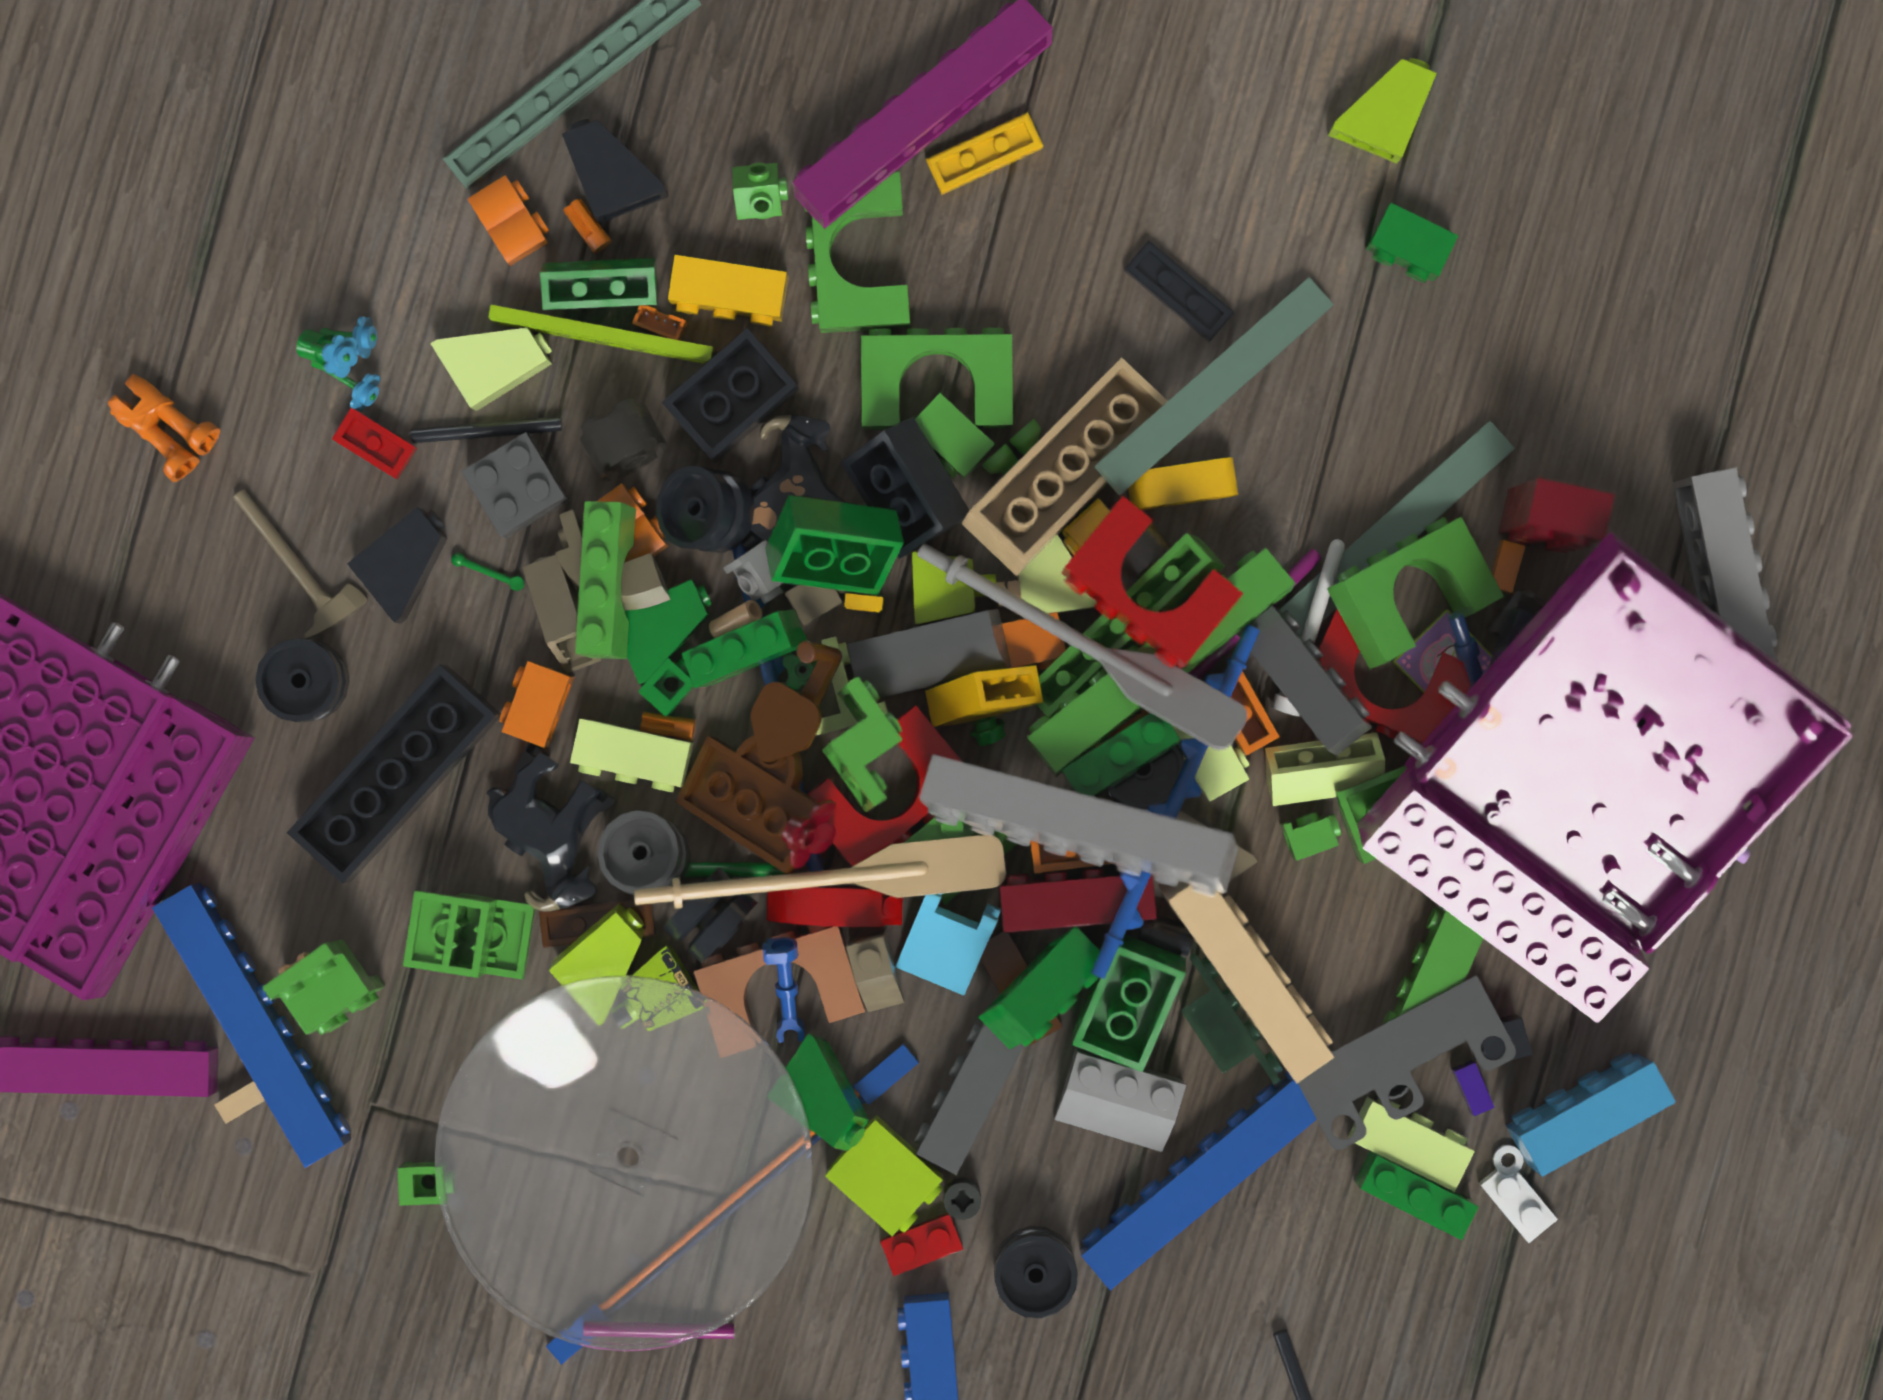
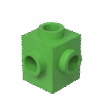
[732,162,788,220]

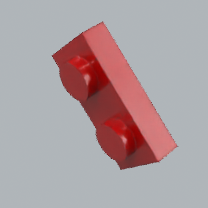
[332,408,417,480]
[880,1213,963,1277]

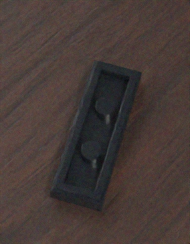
[1124,240,1235,343]

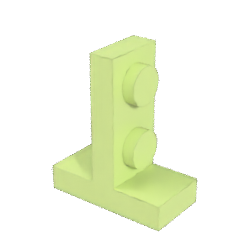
[815,636,888,736]

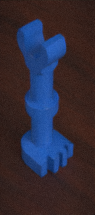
[763,937,805,1043]

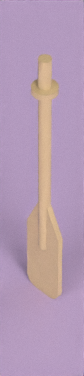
[634,835,1006,909]

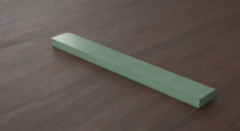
[443,0,701,190]
[1094,277,1334,496]
[1278,421,1515,636]

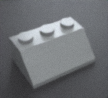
[1054,1047,1186,1152]

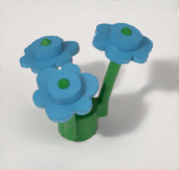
[296,316,380,411]

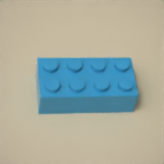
[1506,1052,1676,1177]

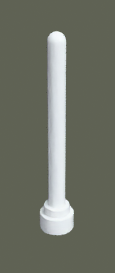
[1271,539,1345,717]

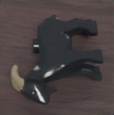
[486,742,617,912]

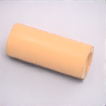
[709,600,762,638]

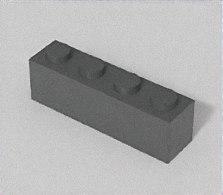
[1237,606,1372,756]
[914,1022,1024,1175]

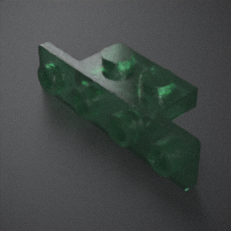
[1181,953,1284,1085]

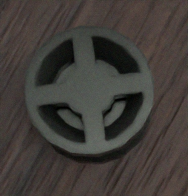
[944,1178,981,1220]

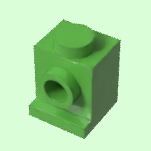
[1280,812,1341,861]
[397,1161,456,1206]

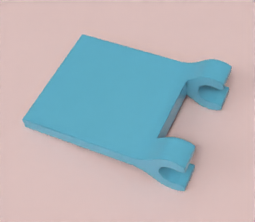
[895,893,1001,995]

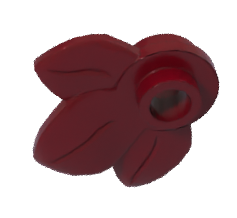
[782,800,836,868]

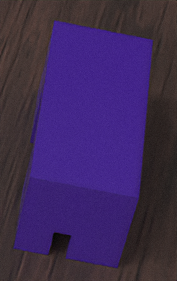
[1451,1060,1495,1116]

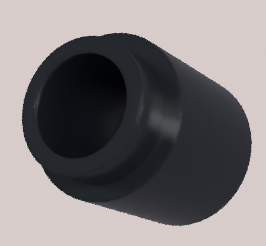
[1137,914,1194,956]

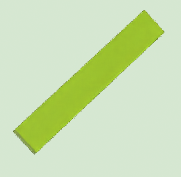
[488,305,716,364]

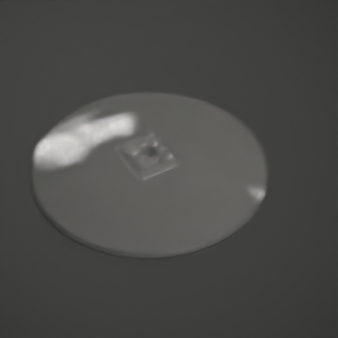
[435,975,813,1351]

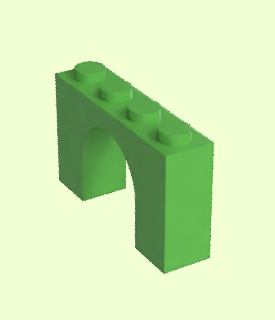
[804,172,910,333]
[861,328,1013,430]
[1327,517,1504,669]

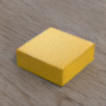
[844,593,884,613]

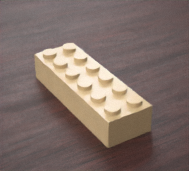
[962,358,1168,576]
[1158,881,1335,1083]

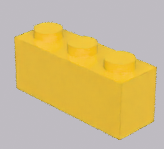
[668,255,789,326]

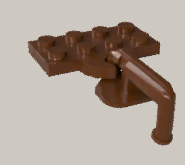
[675,641,842,874]

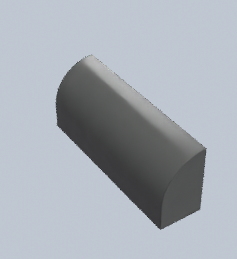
[847,609,1012,699]

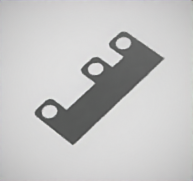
[1298,975,1516,1150]

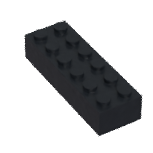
[287,664,501,884]

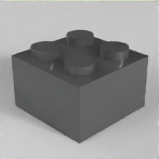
[461,432,570,539]

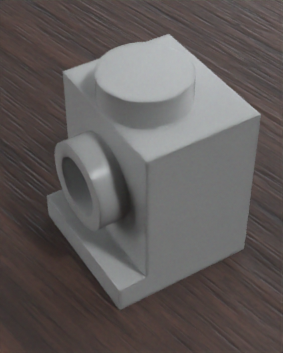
[723,540,783,604]

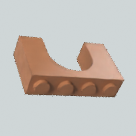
[694,925,866,1057]

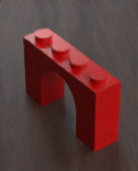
[1061,496,1244,669]
[1319,609,1471,745]
[807,705,963,867]

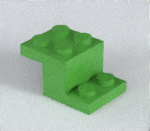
[822,676,902,812]
[403,890,536,980]
[262,939,385,1035]

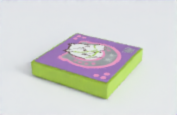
[1391,609,1492,694]

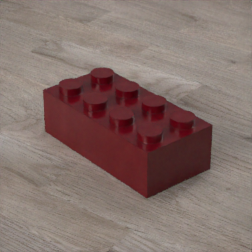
[1499,478,1615,554]
[999,866,1157,932]

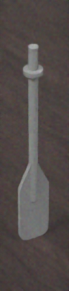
[917,543,1247,750]

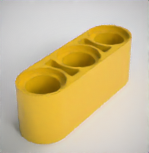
[1128,457,1239,510]

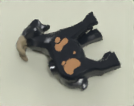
[742,415,859,586]

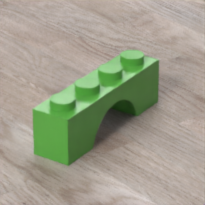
[575,501,636,659]

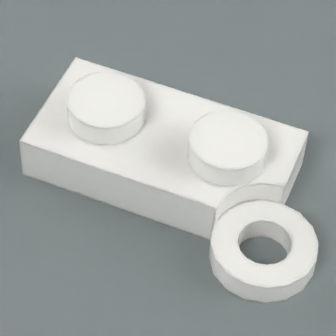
[1479,1144,1558,1243]

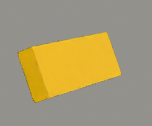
[926,112,1043,195]

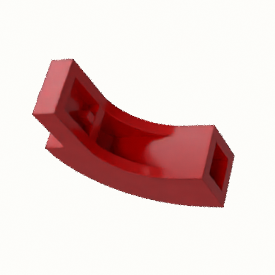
[767,886,903,927]

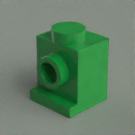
[638,658,694,717]

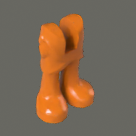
[107,373,221,482]

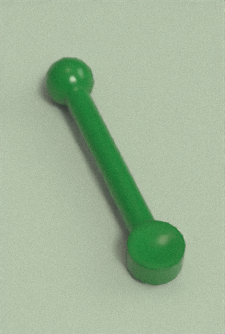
[451,552,525,591]

